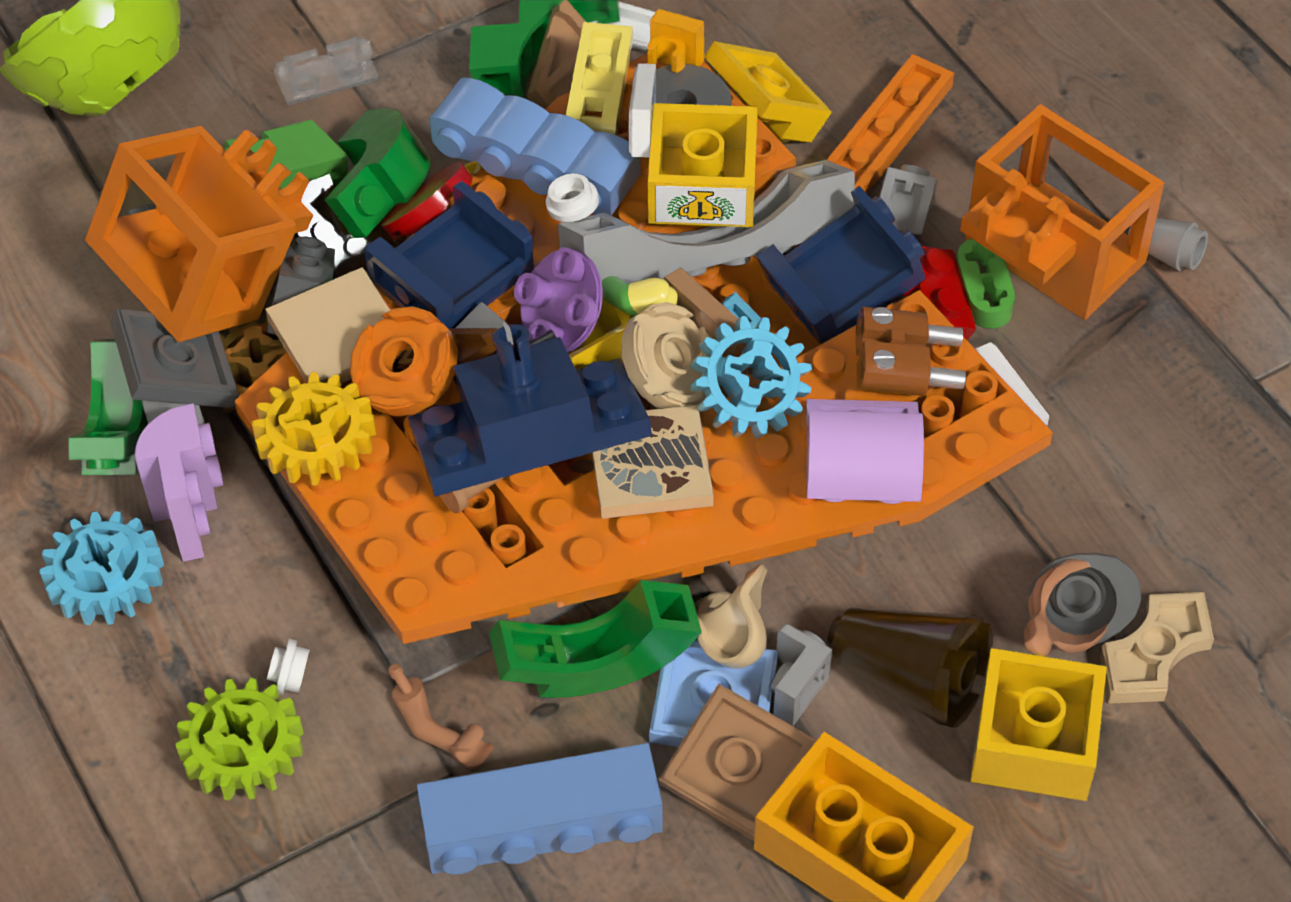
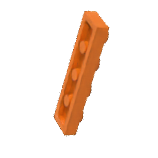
[827,54,955,194]

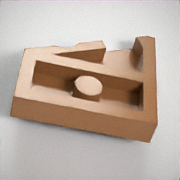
[527,0,585,109]

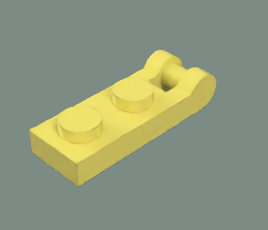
[566,22,633,136]

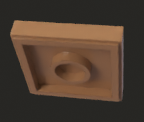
[658,684,817,841]

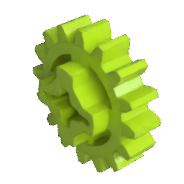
[176,678,304,801]

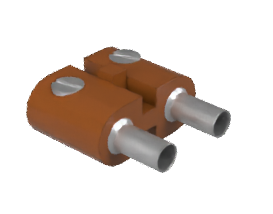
[856,306,966,396]

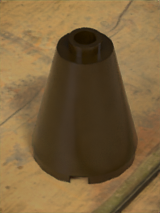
[827,607,993,728]

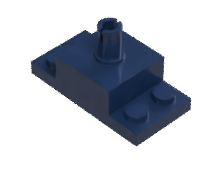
[408,324,652,497]

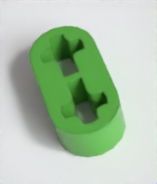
[956,239,1015,329]

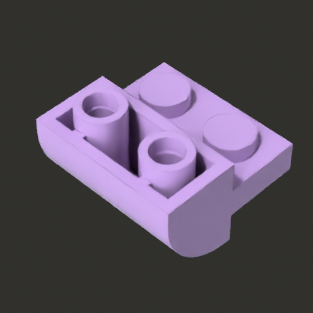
[806,399,924,504]
[135,403,224,562]

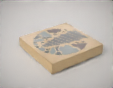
[592,405,714,519]

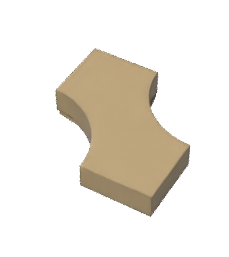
[1100,592,1214,704]

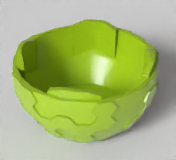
[0,0,181,117]

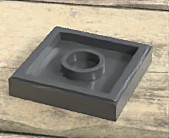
[110,308,239,408]

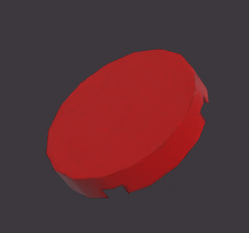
[381,162,473,240]

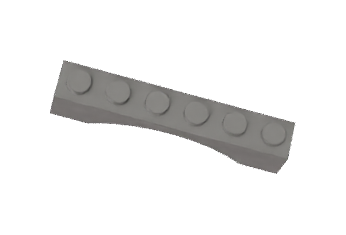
[558,160,855,300]

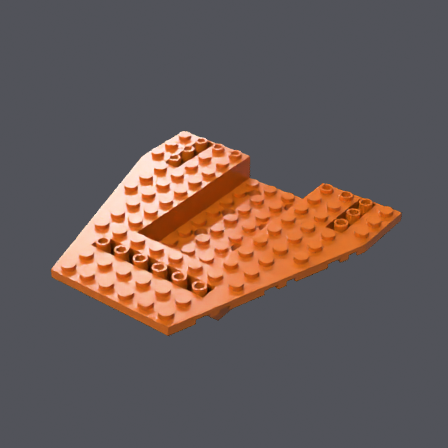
[235,53,1053,644]

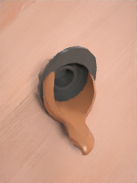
[1023,553,1141,657]

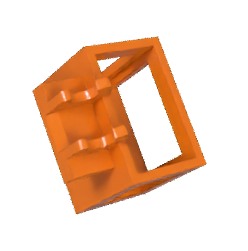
[960,104,1165,321]
[85,126,314,343]

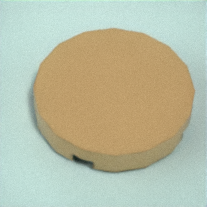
[622,302,711,409]

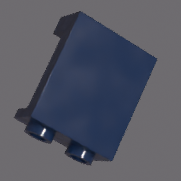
[364,181,534,328]
[757,186,926,345]

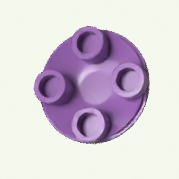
[514,247,603,353]

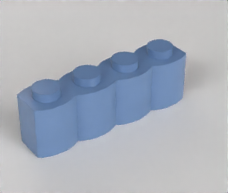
[429,78,641,216]

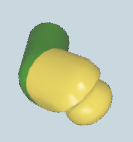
[602,276,678,316]

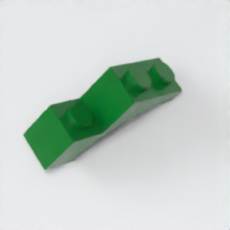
[469,0,620,98]

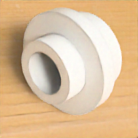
[546,174,599,222]
[267,639,310,695]

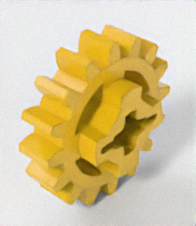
[252,372,376,486]

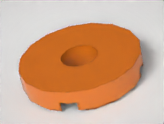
[350,306,458,416]

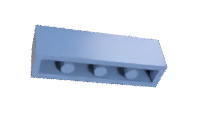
[417,743,663,875]

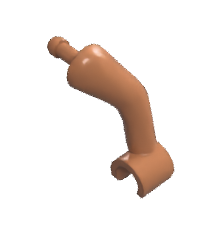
[388,664,494,770]

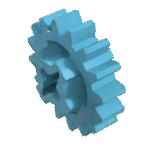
[690,316,812,438]
[40,511,164,625]

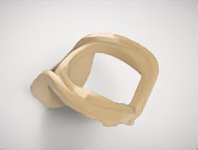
[694,564,767,669]

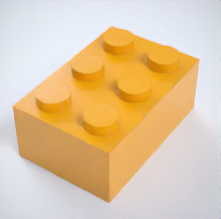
[754,732,973,902]

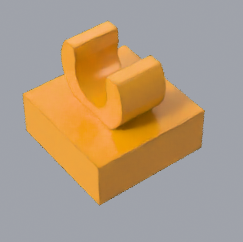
[647,8,704,73]

